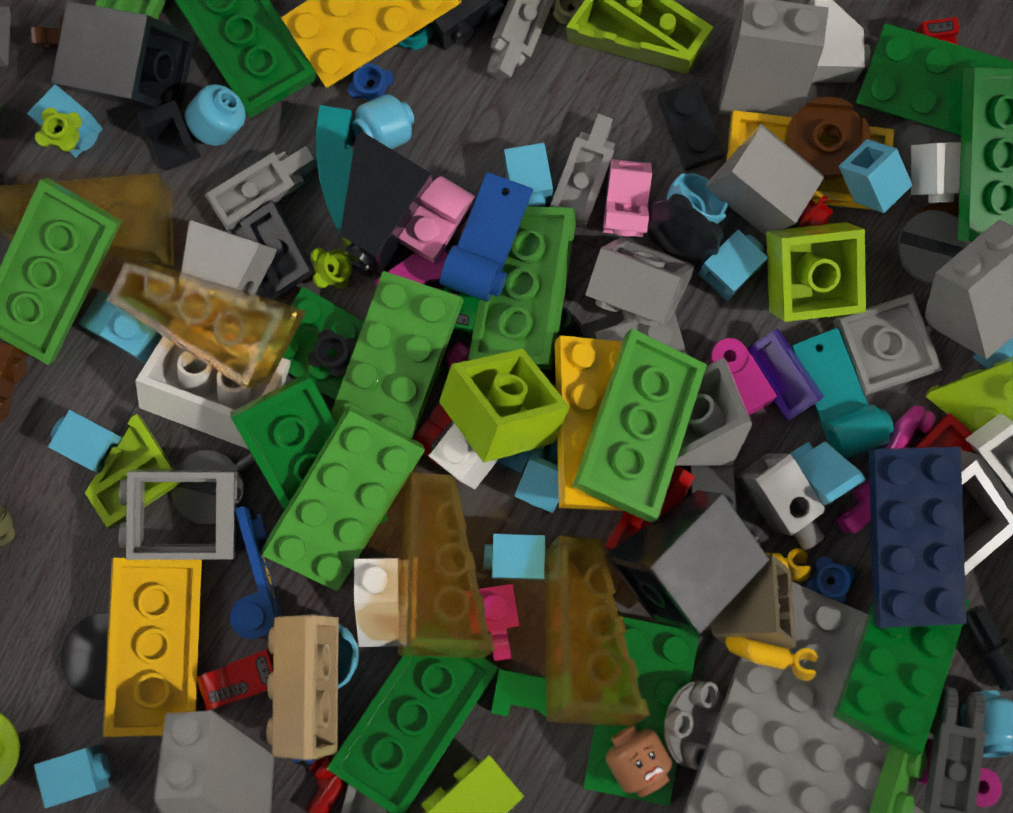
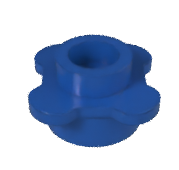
[348,62,394,101]
[806,556,855,603]

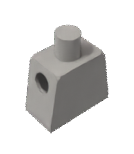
[179,220,277,325]
[734,453,825,550]

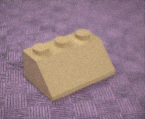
[267,615,339,760]

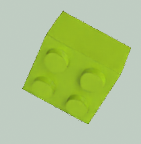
[766,222,866,322]
[439,348,570,463]

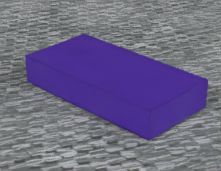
[747,328,825,421]

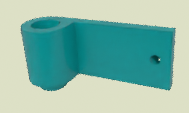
[791,328,894,459]

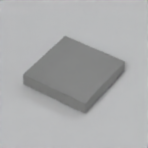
[833,294,942,396]

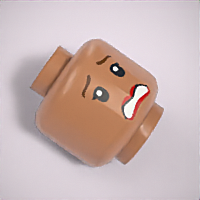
[605,725,672,797]

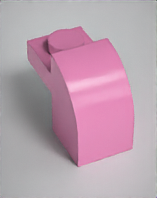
[603,159,652,237]
[398,176,476,264]

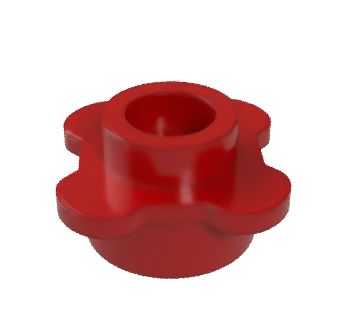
[798,195,834,227]

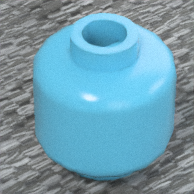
[184,84,246,146]
[352,94,414,150]
[960,690,1013,758]

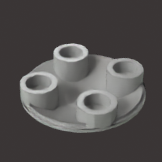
[664,680,724,770]

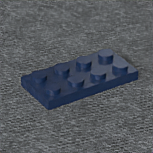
[868,446,966,628]

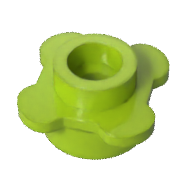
[35,107,82,152]
[311,248,352,289]

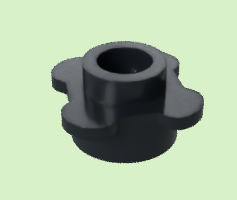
[308,329,356,377]

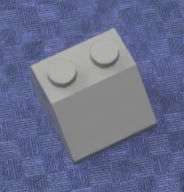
[585,237,696,326]

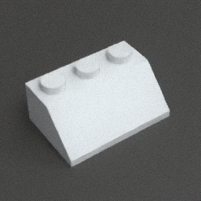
[135,317,291,449]

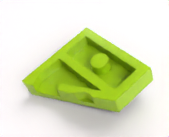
[926,356,1013,433]
[85,414,183,529]

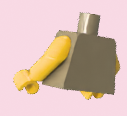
[703,548,818,681]

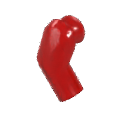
[305,754,345,813]

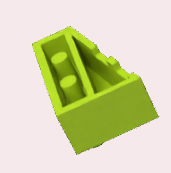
[566,0,713,74]
[420,755,524,813]

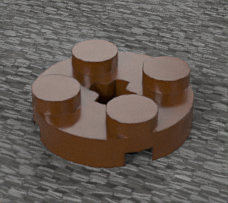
[785,97,871,180]

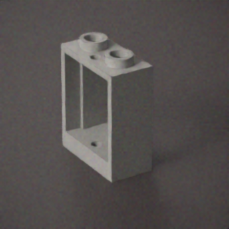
[961,450,1013,575]
[119,469,238,560]

